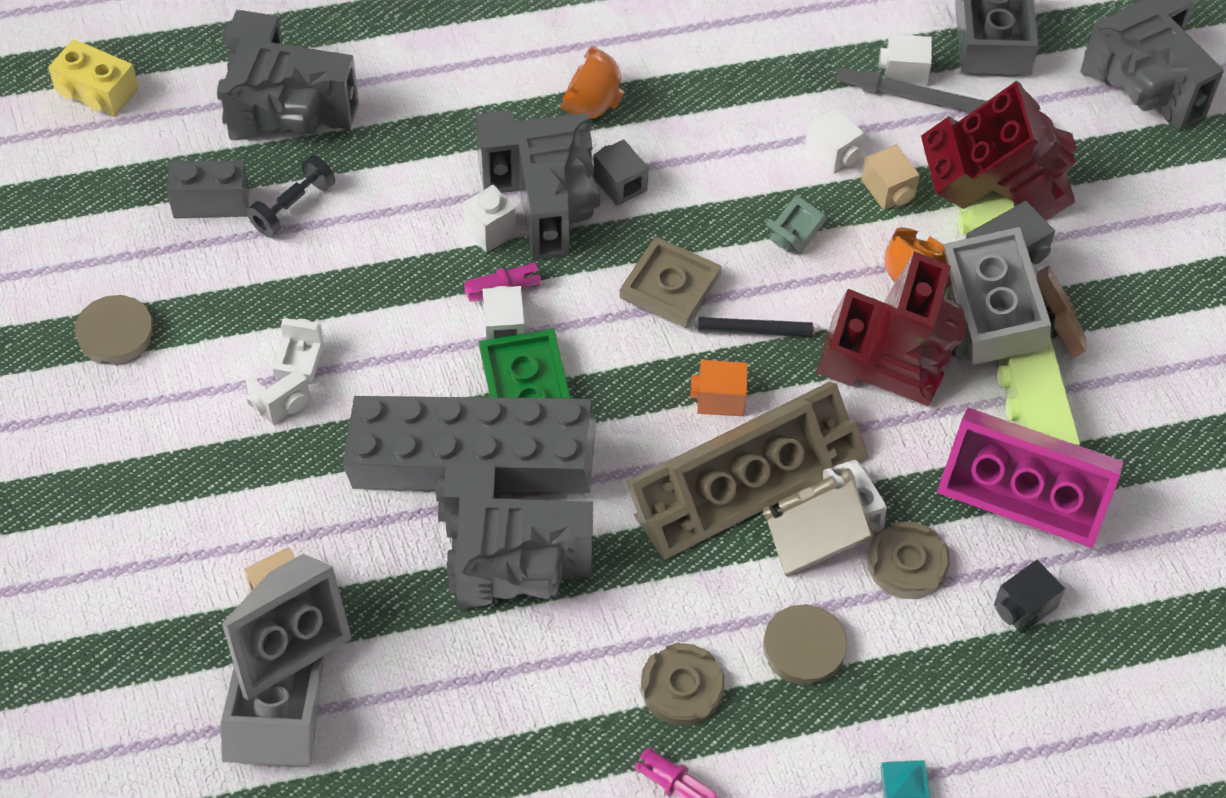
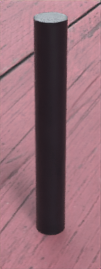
[698,317,813,337]

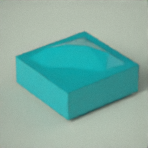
[880,760,930,798]

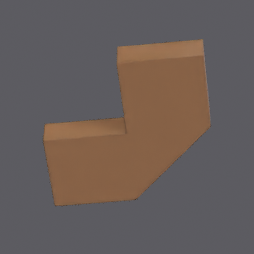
[1036,266,1087,358]

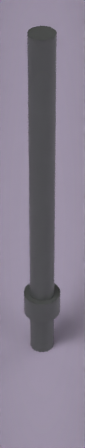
[835,67,986,112]

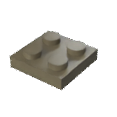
[619,236,722,328]

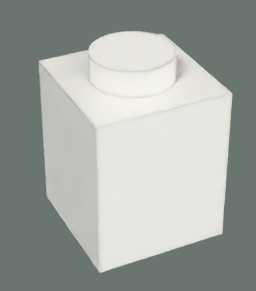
[879,34,932,87]
[805,107,864,173]
[463,185,516,253]
[483,286,525,340]

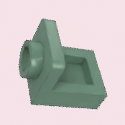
[765,195,827,254]

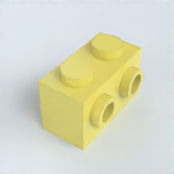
[48,39,139,117]

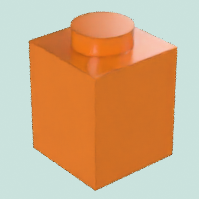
[690,360,747,417]

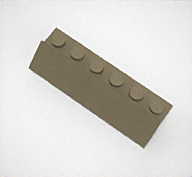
[626,382,869,560]

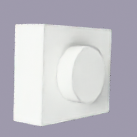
[273,318,324,384]
[245,368,311,425]

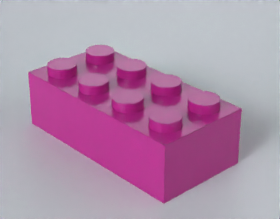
[937,407,1123,548]

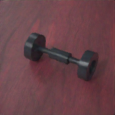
[246,155,336,238]

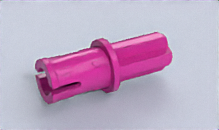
[464,262,541,302]
[635,747,718,798]

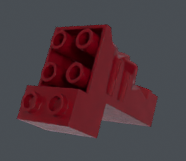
[921,80,1077,221]
[816,251,968,407]

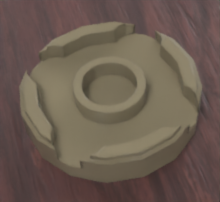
[75,295,154,365]
[867,521,950,599]
[763,604,847,686]
[641,643,725,726]

